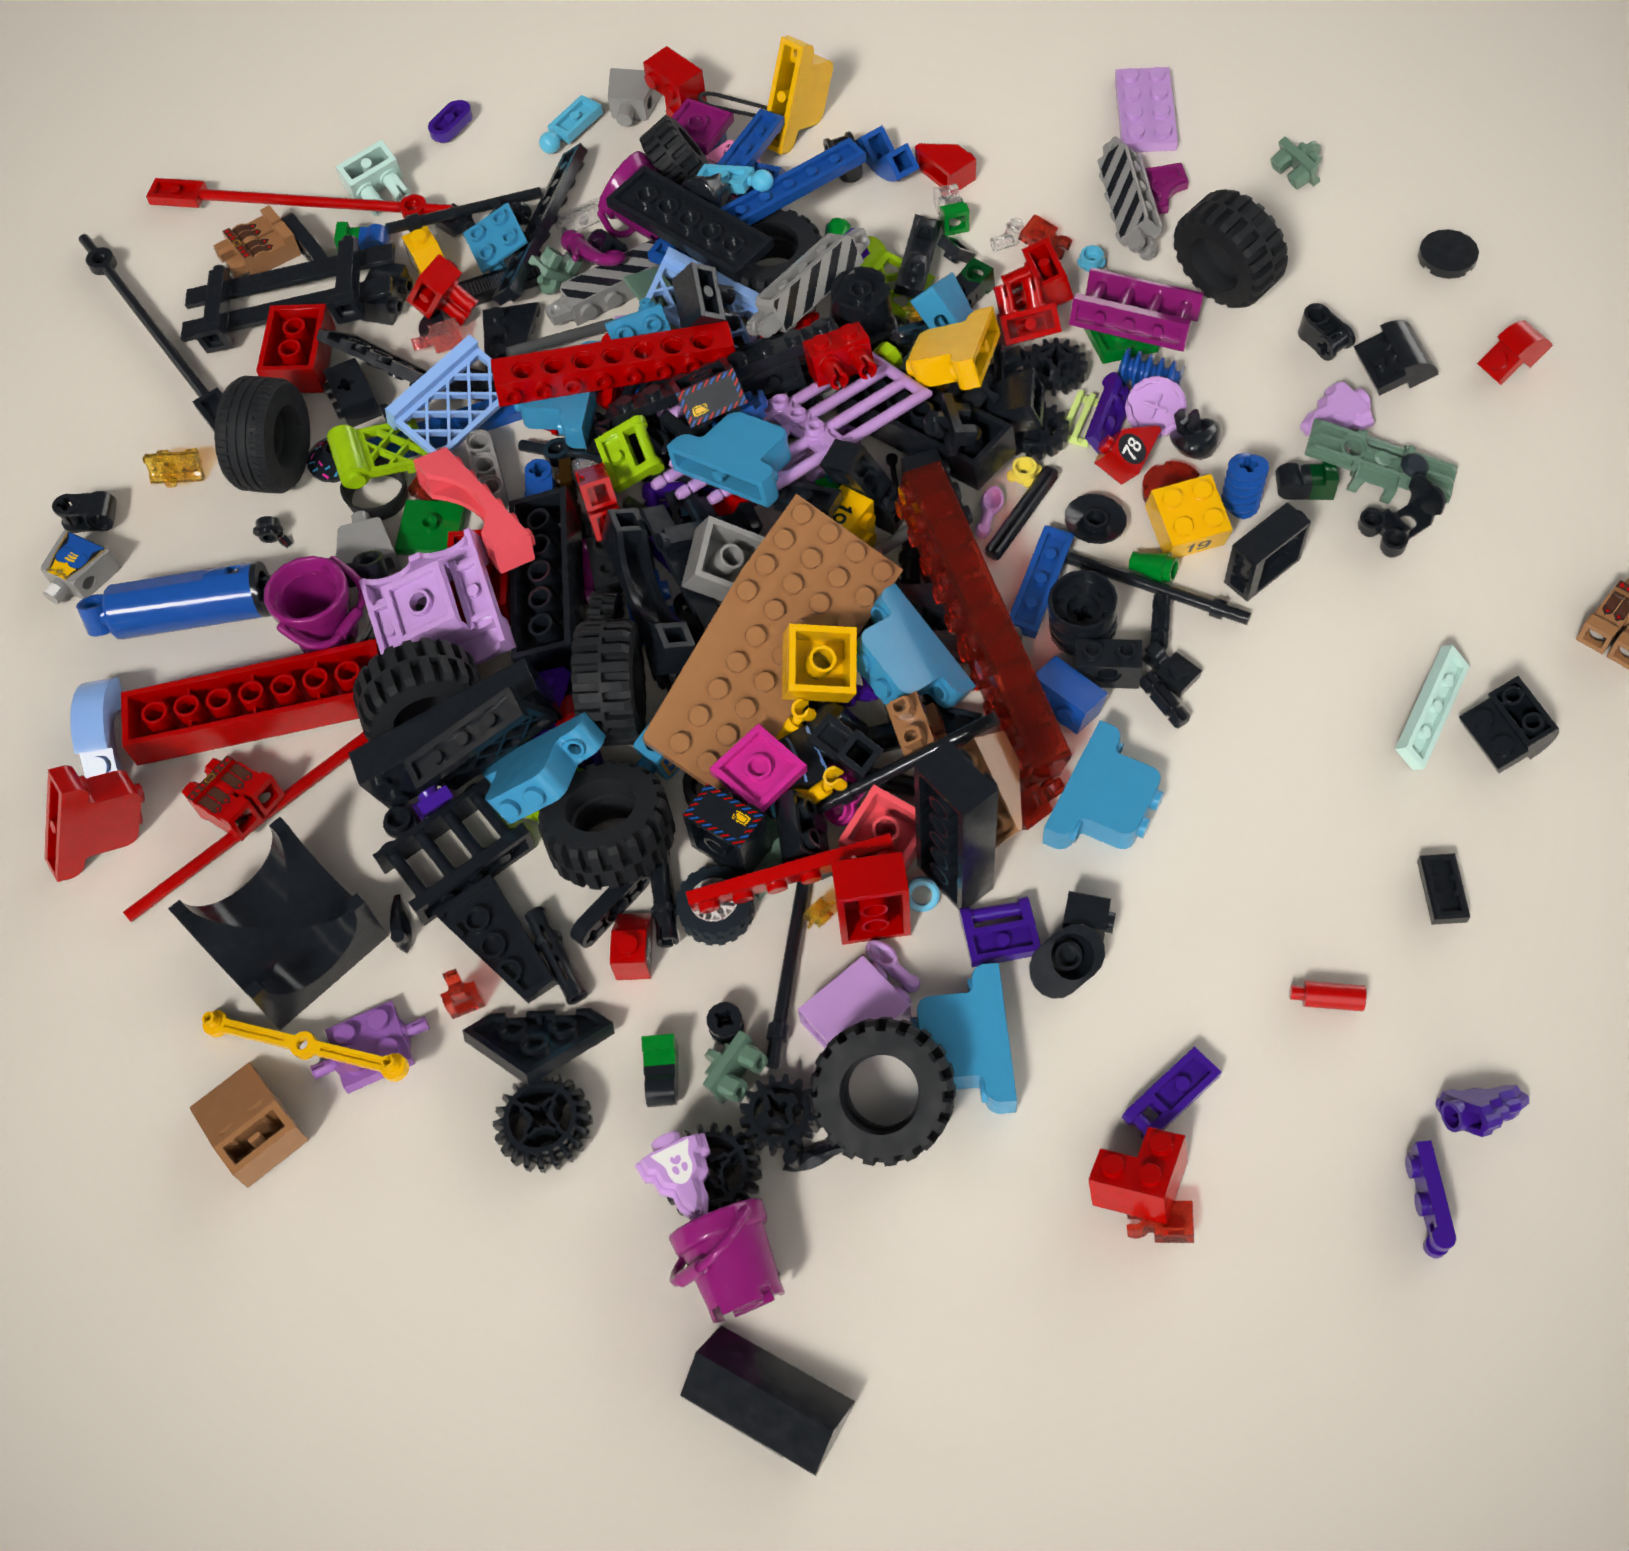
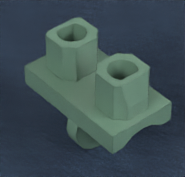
[1270,136,1322,190]
[528,246,582,295]
[703,1030,768,1104]

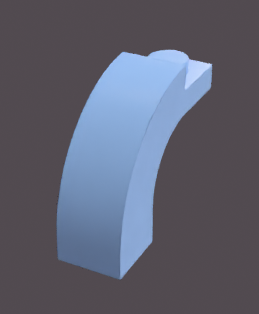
[70,677,122,778]

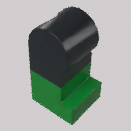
[641,1033,679,1108]

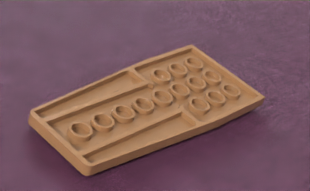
[643,494,903,792]

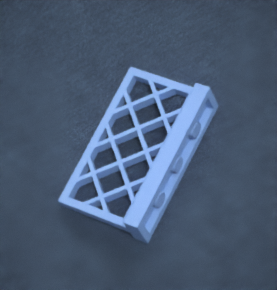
[645,247,760,348]
[385,334,501,454]

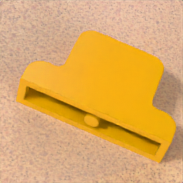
[767,35,833,155]
[906,306,1001,390]

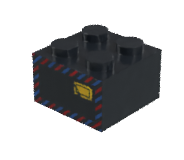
[669,357,748,428]
[683,783,771,875]

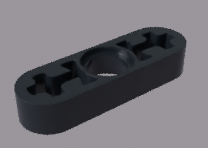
[281,212,327,262]
[570,874,651,948]

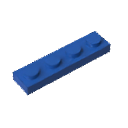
[1006,525,1074,639]

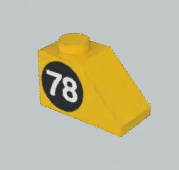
[401,226,444,275]

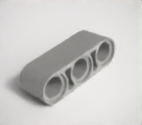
[465,429,509,509]

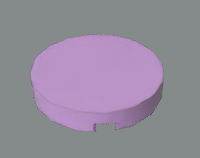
[1125,376,1187,438]

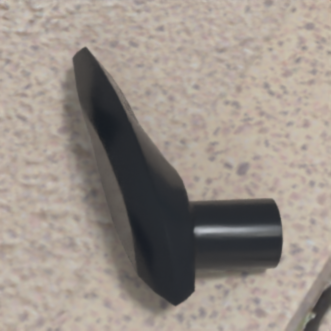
[390,894,412,954]
[782,1143,844,1172]

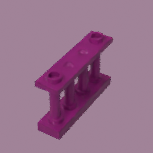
[1069,267,1204,352]

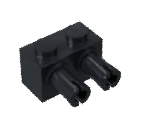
[672,262,741,331]

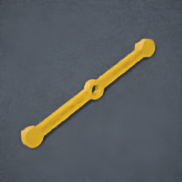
[202,1010,409,1082]

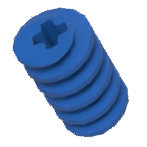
[1118,348,1185,388]
[1221,453,1269,520]

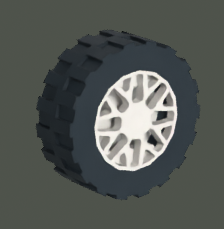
[676,865,754,946]

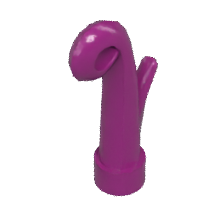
[561,229,626,267]

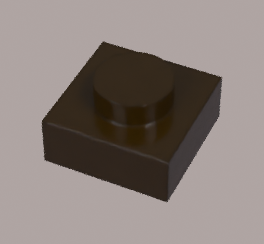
[555,457,579,500]

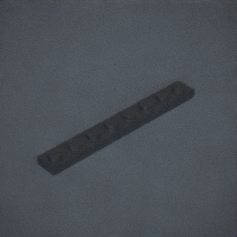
[492,143,588,306]
[608,317,839,426]

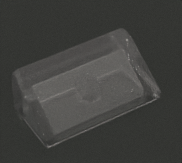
[554,197,608,235]

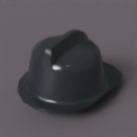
[1029,924,1105,999]

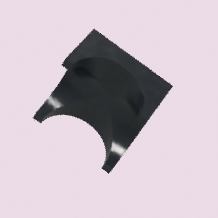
[168,817,388,1030]

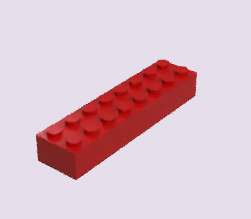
[121,639,381,766]

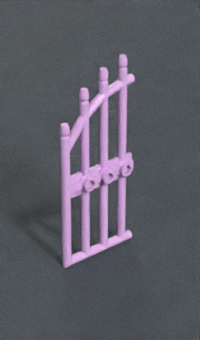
[650,352,933,505]

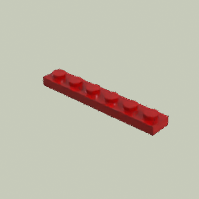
[686,833,895,914]

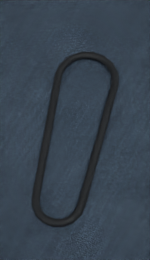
[698,91,767,117]

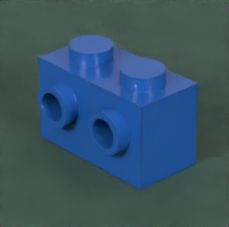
[1025,656,1108,735]

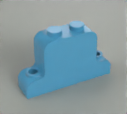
[514,341,600,449]
[667,412,791,508]
[857,583,976,708]
[483,712,606,824]
[1042,720,1164,849]
[910,963,1017,1114]

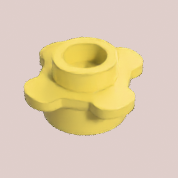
[1006,456,1042,488]

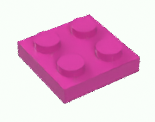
[709,724,807,812]

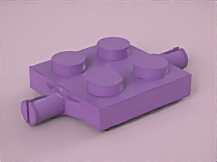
[310,1001,430,1094]

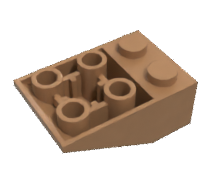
[962,730,1022,849]
[189,1062,308,1188]

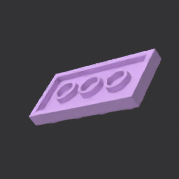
[1115,67,1178,152]

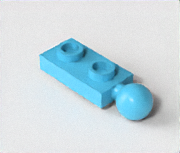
[539,95,603,154]
[696,164,774,194]

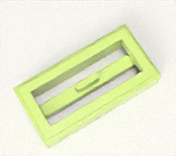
[1066,390,1100,448]

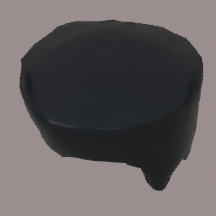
[682,173,730,208]

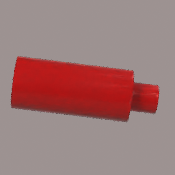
[1289,980,1366,1012]

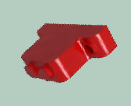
[44,765,145,882]

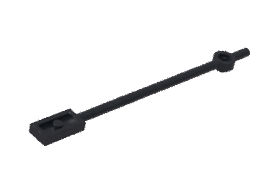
[79,234,222,432]
[518,438,844,519]

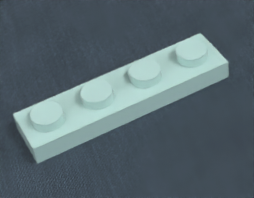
[1395,645,1470,770]

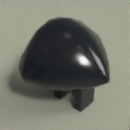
[1170,409,1221,460]

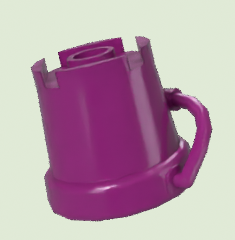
[597,151,660,240]
[264,556,365,653]
[669,1198,785,1323]

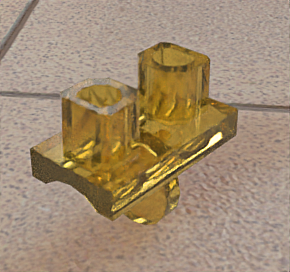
[142,448,205,488]

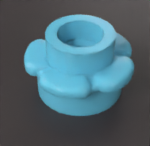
[1077,245,1106,272]

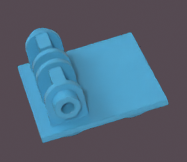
[463,202,528,273]
[604,298,671,340]

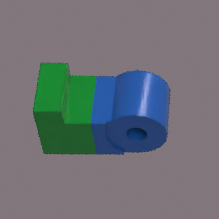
[334,222,391,250]

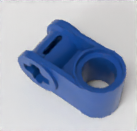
[524,459,556,497]

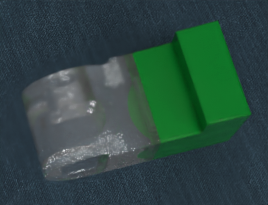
[933,183,969,236]

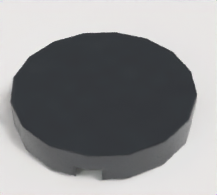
[1418,229,1479,279]

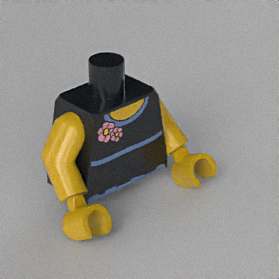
[775,699,847,805]

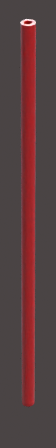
[123,732,369,922]

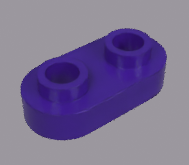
[428,100,473,143]

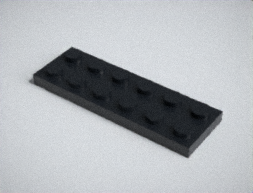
[606,165,774,282]

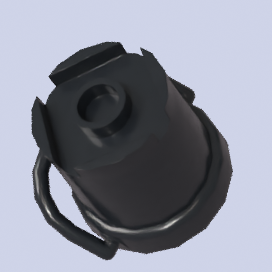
[829,266,910,352]

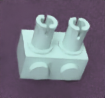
[336,139,411,216]

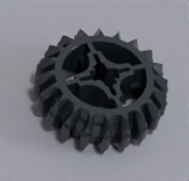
[493,1074,593,1173]
[667,1122,763,1216]

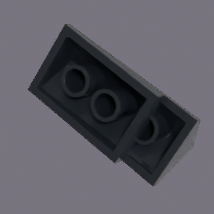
[680,1325,856,1476]

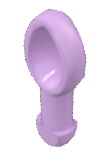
[975,486,1004,539]
[866,940,920,993]

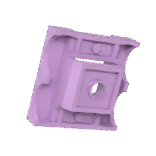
[359,528,516,666]

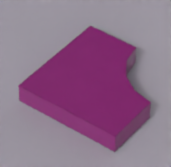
[1145,162,1189,215]

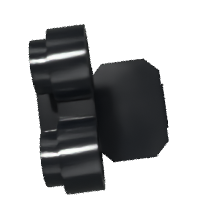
[1358,473,1447,558]

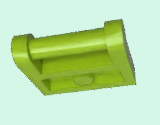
[594,415,665,493]

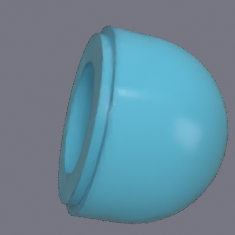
[908,876,939,912]

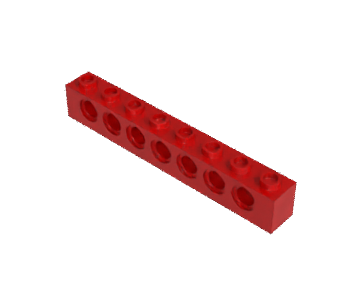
[490,321,735,407]

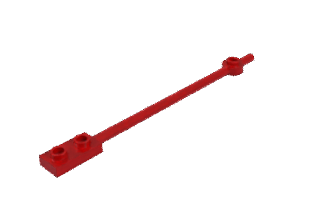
[146,178,454,219]

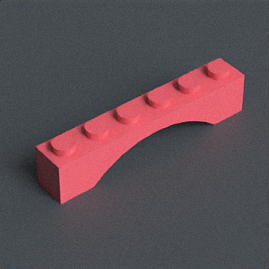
[413,447,536,574]

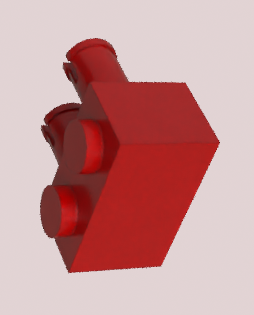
[1000,237,1074,310]
[406,254,479,326]
[993,276,1062,346]
[802,321,877,390]

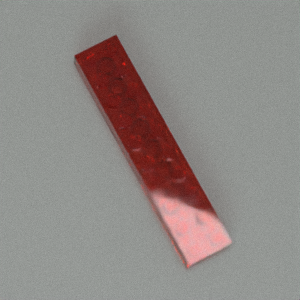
[895,461,1072,789]

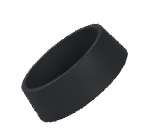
[340,458,408,520]

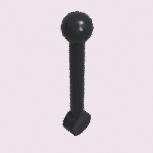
[886,453,899,486]

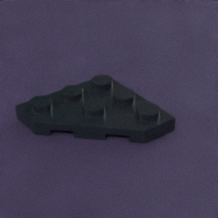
[462,1008,615,1086]

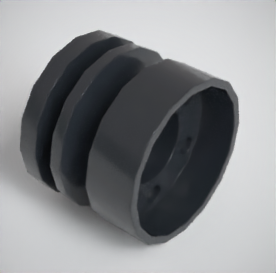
[1048,570,1118,656]

